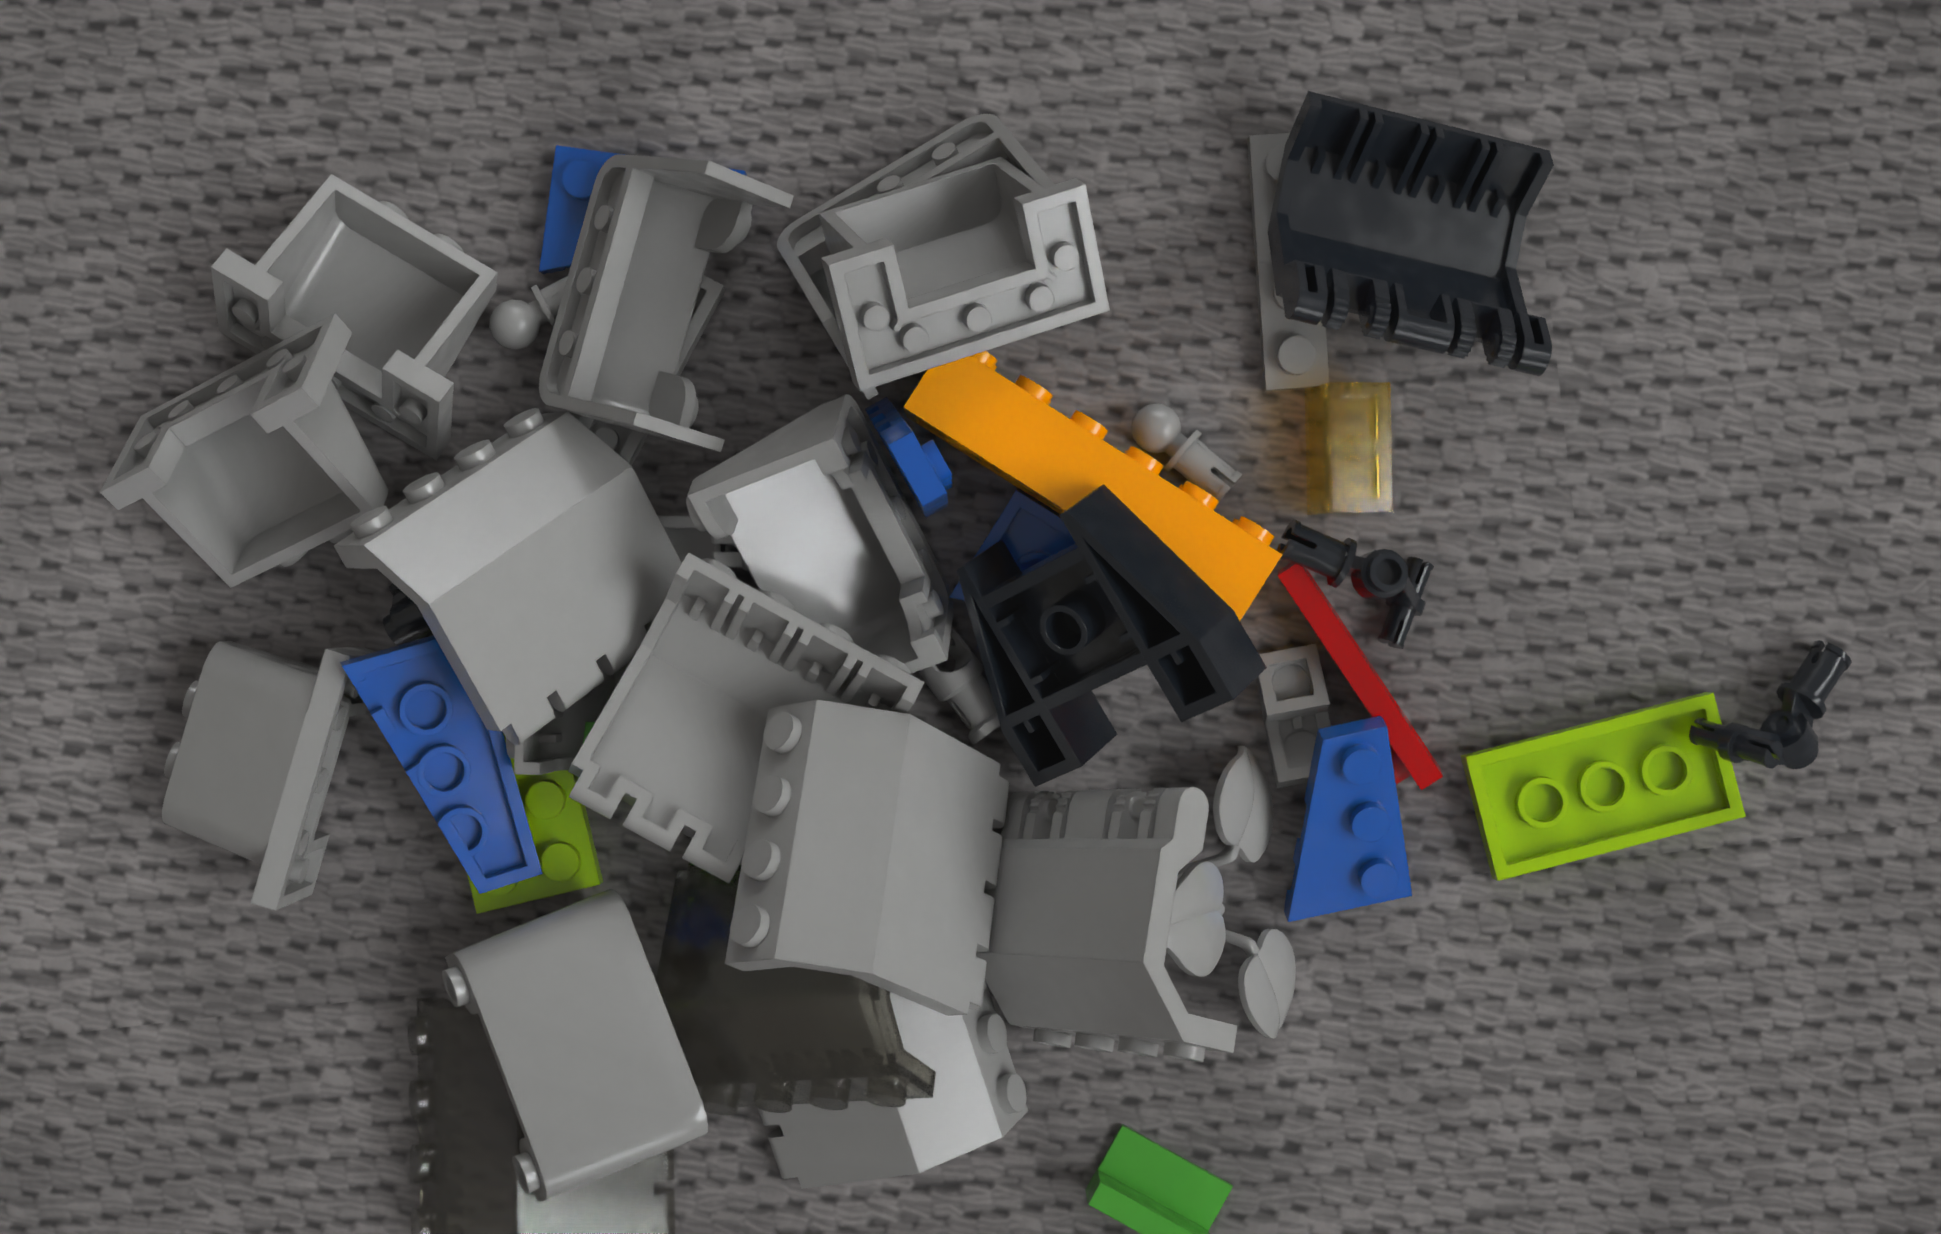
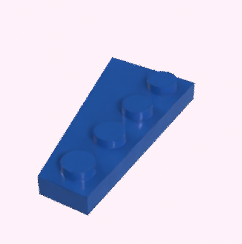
[865,397,953,518]

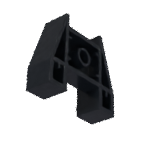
[957,485,1267,787]

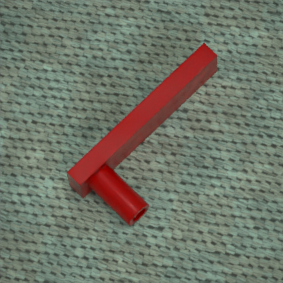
[1277,562,1443,790]

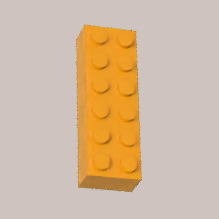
[903,351,1282,621]

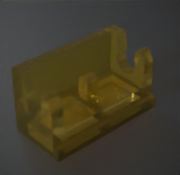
[1305,382,1393,515]

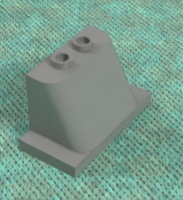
[819,157,1110,392]
[211,174,498,461]
[100,313,388,588]
[162,641,377,911]

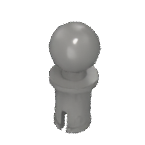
[489,276,568,350]
[1131,404,1242,502]

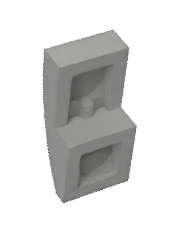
[1256,644,1331,788]

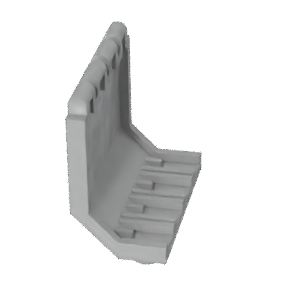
[333,408,682,745]
[568,552,925,883]
[725,699,1010,1016]
[709,948,1028,1189]

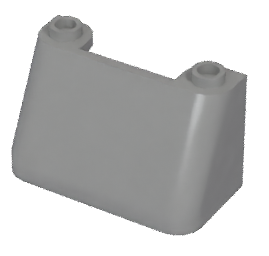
[686,394,954,673]
[442,889,708,1202]

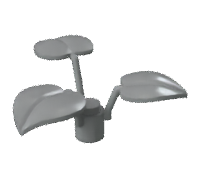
[1166,746,1296,1039]

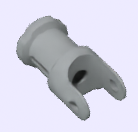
[917,629,1000,745]

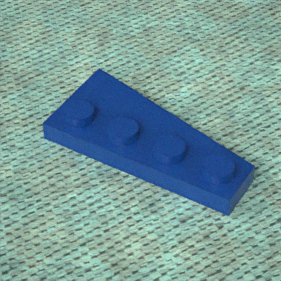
[340,635,543,894]

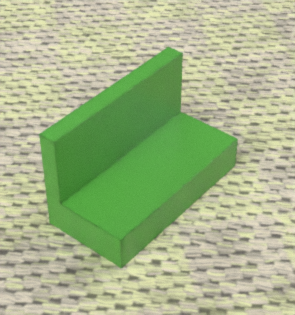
[1085,1124,1233,1234]

